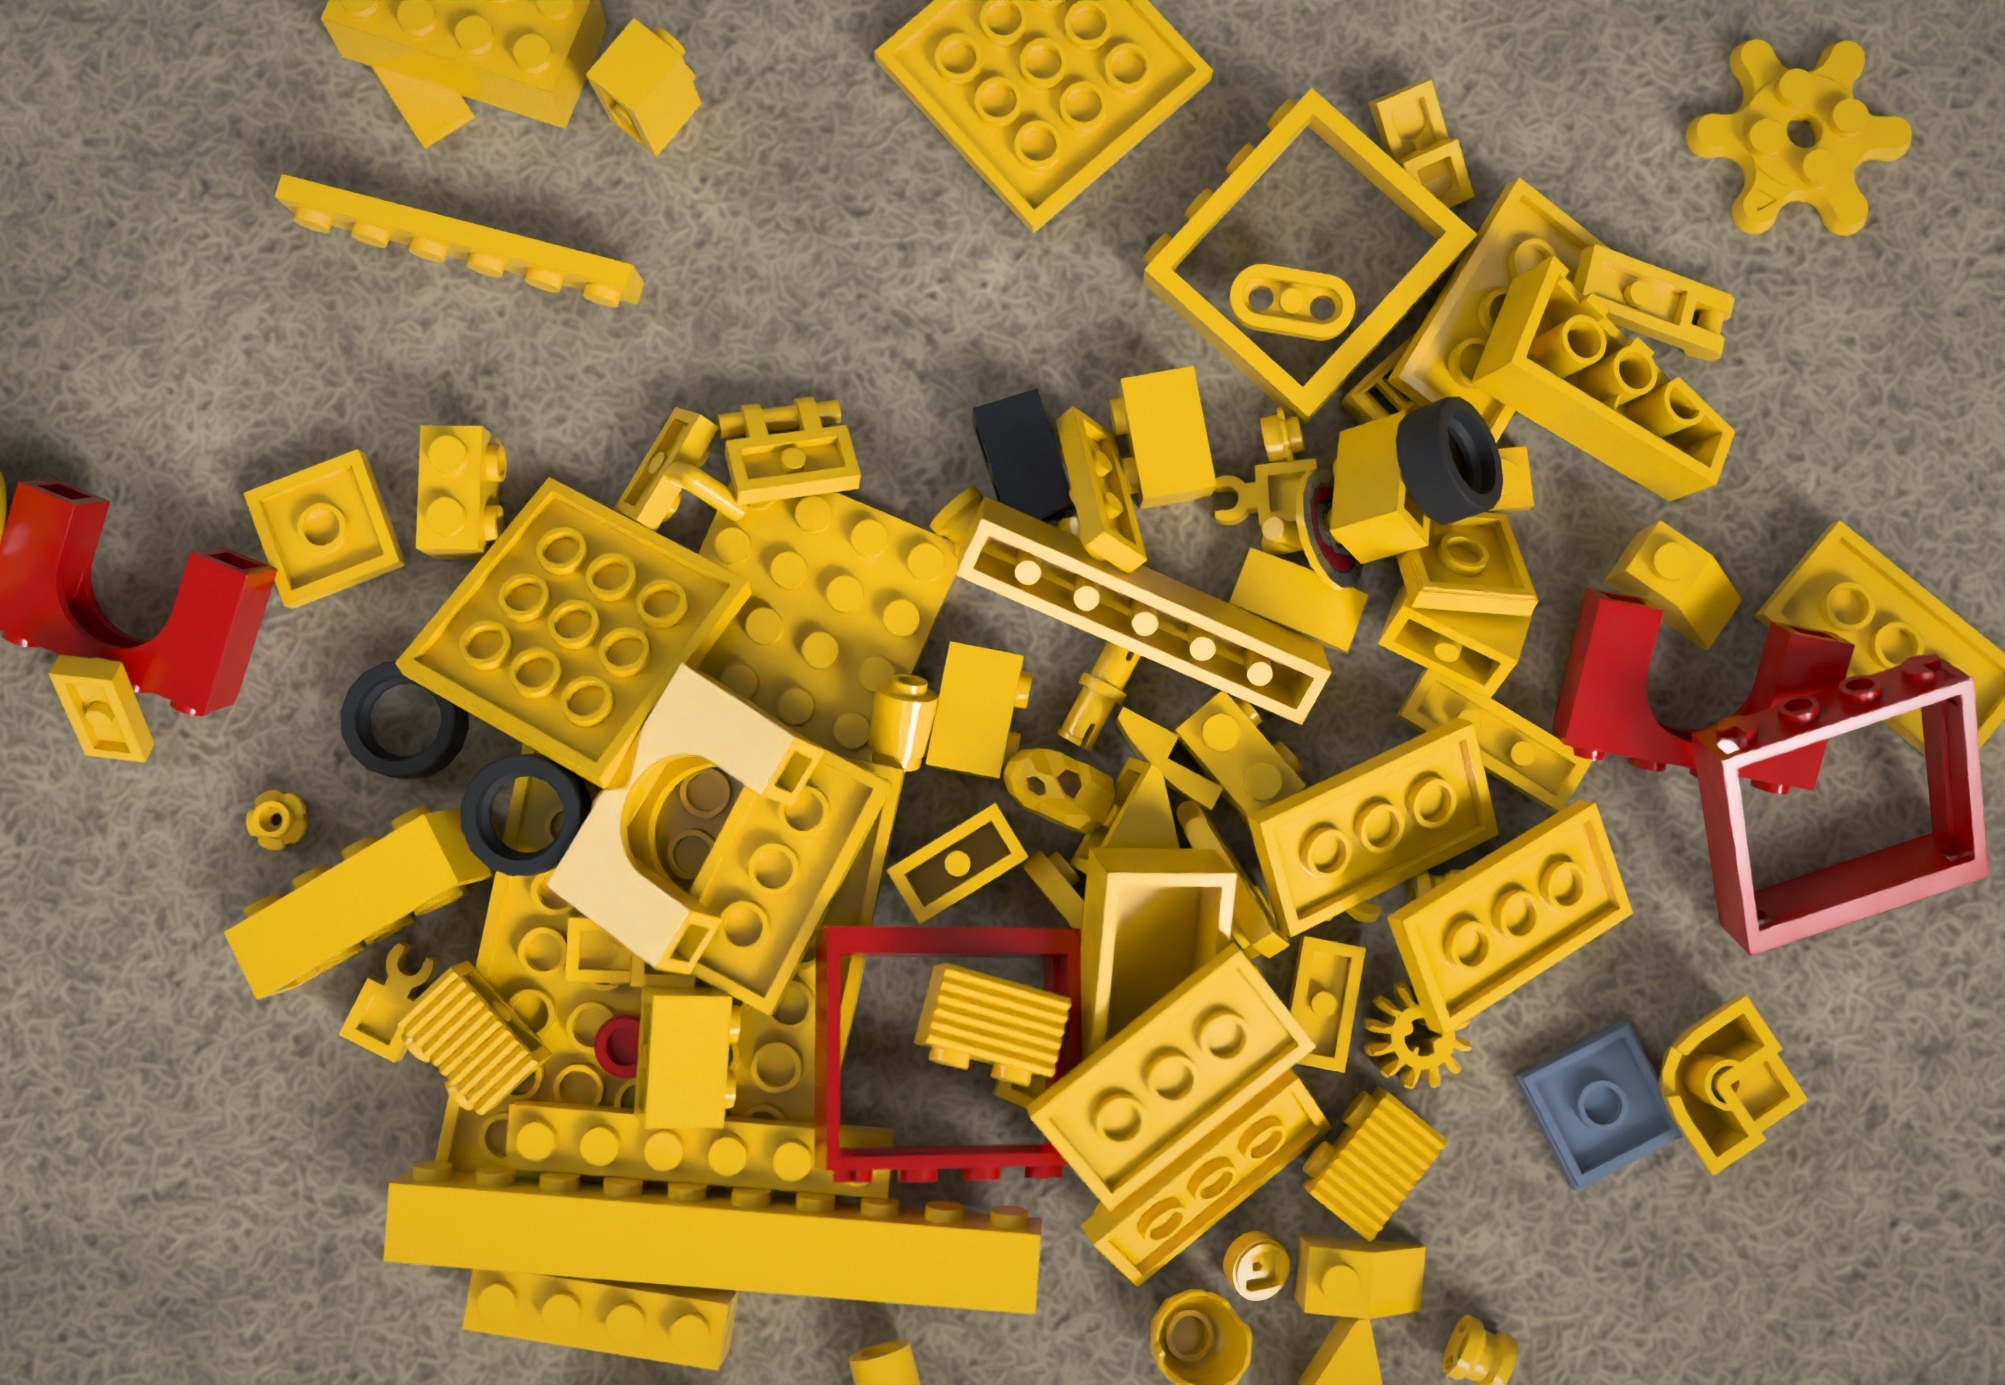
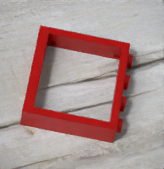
[1691,654,1989,956]
[814,926,1082,1184]

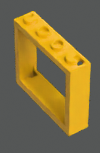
[1143,88,1477,427]

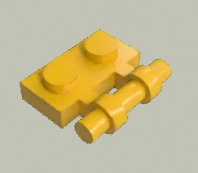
[716,396,861,506]

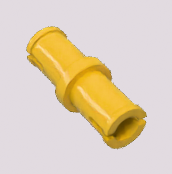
[1056,641,1141,752]

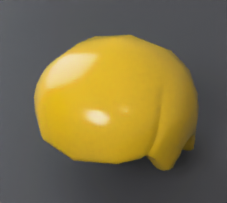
[1150,1289,1252,1385]

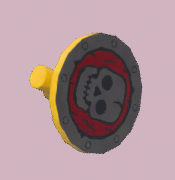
[1261,469,1364,590]

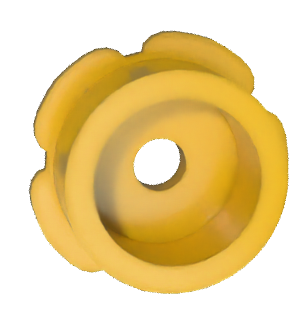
[1260,407,1306,463]
[246,789,308,851]

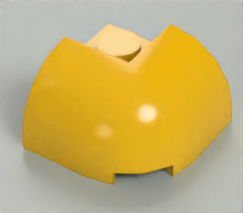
[1658,994,1808,1176]

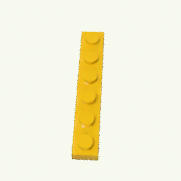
[275,174,644,308]
[505,1099,895,1199]

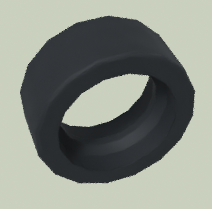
[1396,396,1503,525]
[340,661,469,779]
[460,754,592,876]

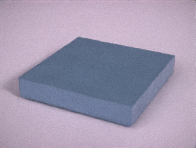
[1513,1019,1683,1191]

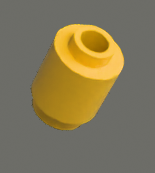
[868,674,938,771]

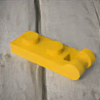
[1573,244,1735,361]

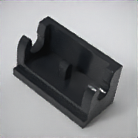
[972,388,1075,523]

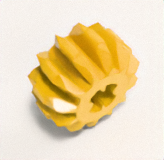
[1362,982,1472,1089]

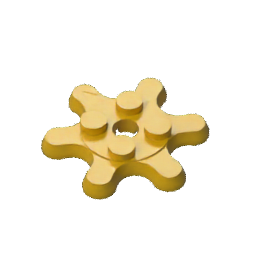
[1685,39,1912,236]

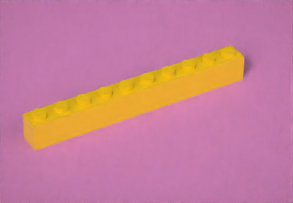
[383,1160,1042,1314]

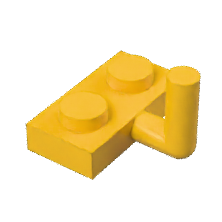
[613,407,749,532]

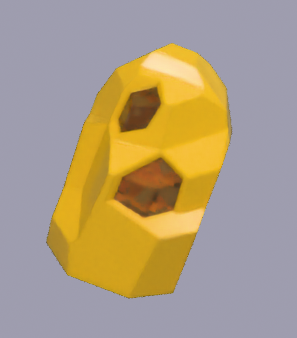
[1003,748,1115,835]

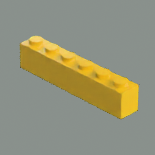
[956,496,1331,725]

